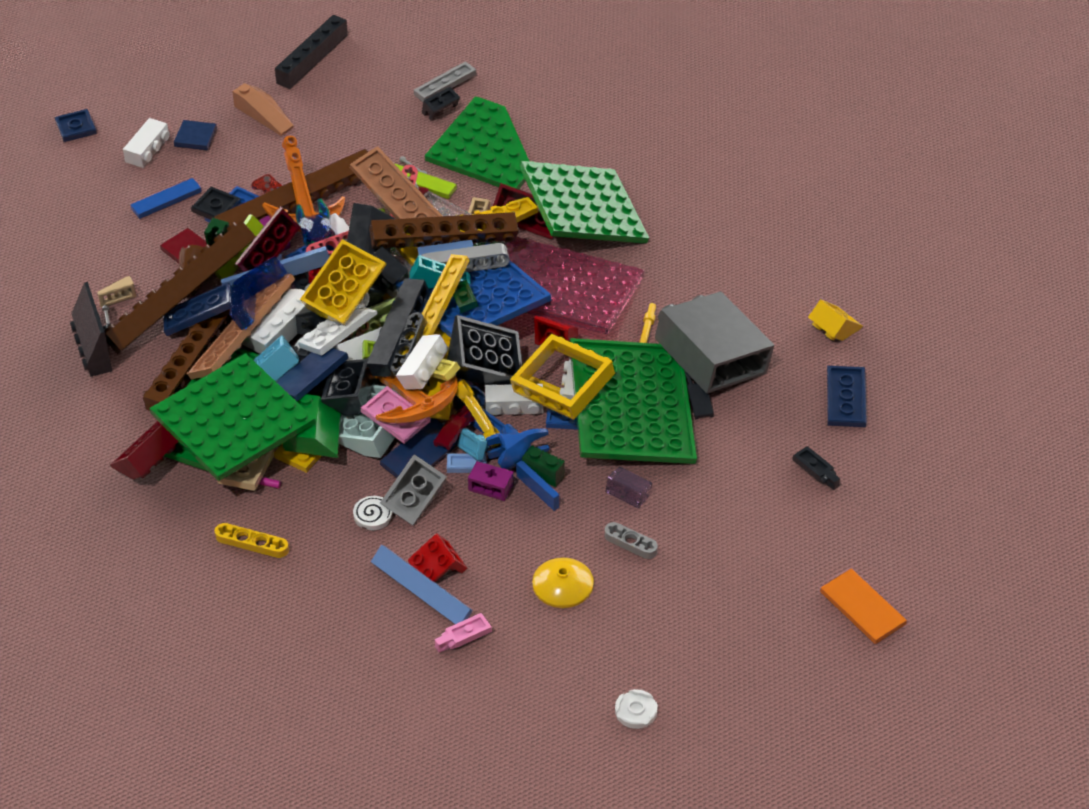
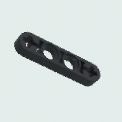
[389,312,426,377]

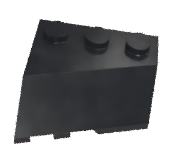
[347,203,395,255]

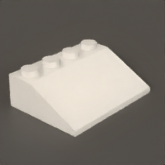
[241,289,311,354]

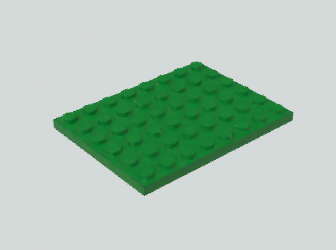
[569,338,697,464]

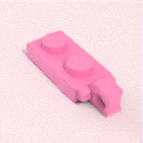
[435,613,492,652]

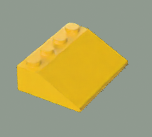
[300,239,387,325]

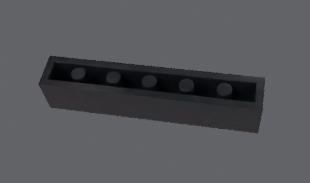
[275,15,348,89]
[366,279,430,377]

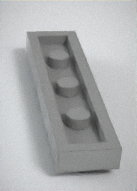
[414,61,476,102]

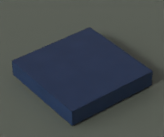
[54,109,97,142]
[174,120,217,150]

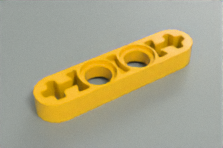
[214,523,289,558]

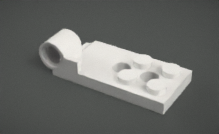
[298,292,377,356]

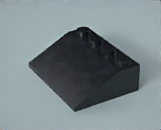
[70,282,112,377]
[447,315,522,385]

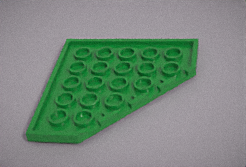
[425,96,529,189]

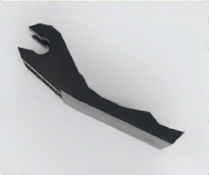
[685,372,714,420]

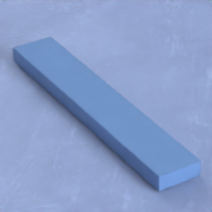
[221,246,330,295]
[371,545,473,624]

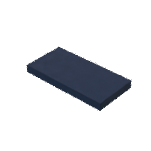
[163,283,234,336]
[276,348,349,401]
[827,365,867,428]
[380,418,459,478]

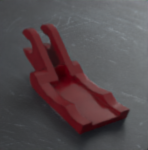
[433,405,475,450]

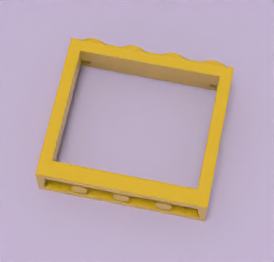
[510,334,615,420]

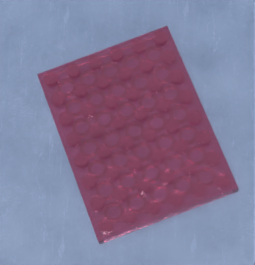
[503,236,644,335]

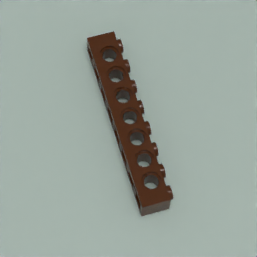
[369,212,519,249]
[143,302,236,411]

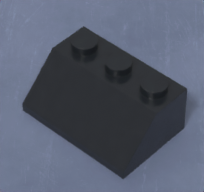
[321,359,374,415]

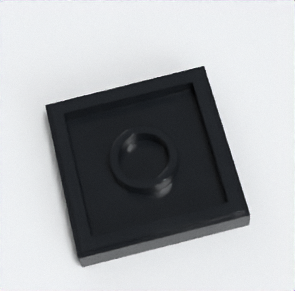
[191,186,241,220]

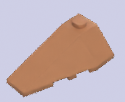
[232,83,294,136]

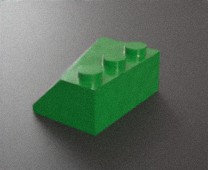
[282,394,341,458]

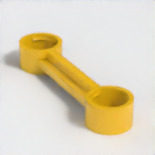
[456,379,501,448]

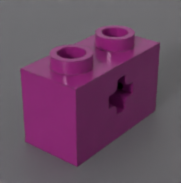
[468,461,514,501]

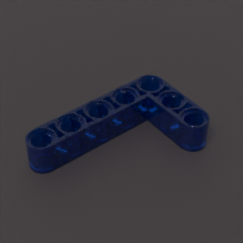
[229,257,287,330]

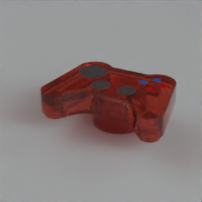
[251,174,282,194]

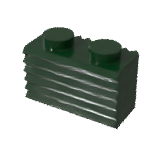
[522,445,565,487]

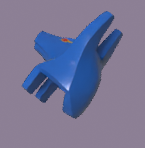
[486,424,550,470]

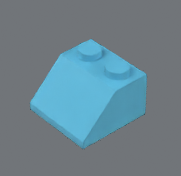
[254,335,299,381]

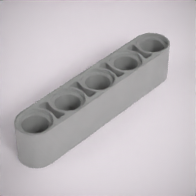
[421,243,510,272]

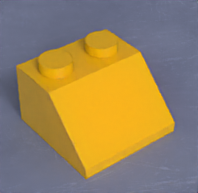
[808,299,863,341]

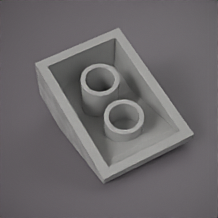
[380,455,447,526]

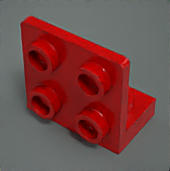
[408,533,468,582]

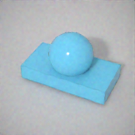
[457,428,489,460]

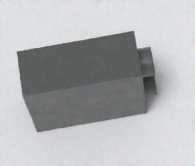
[655,291,775,393]

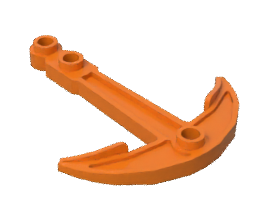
[262,136,345,233]
[374,375,458,423]

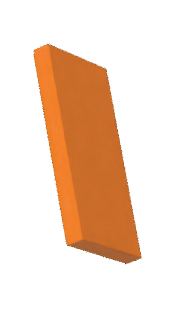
[820,568,907,644]

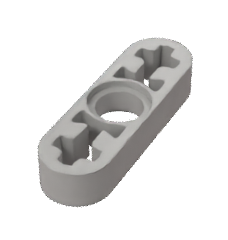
[605,522,658,559]

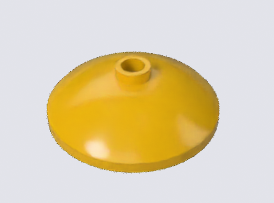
[532,558,594,608]

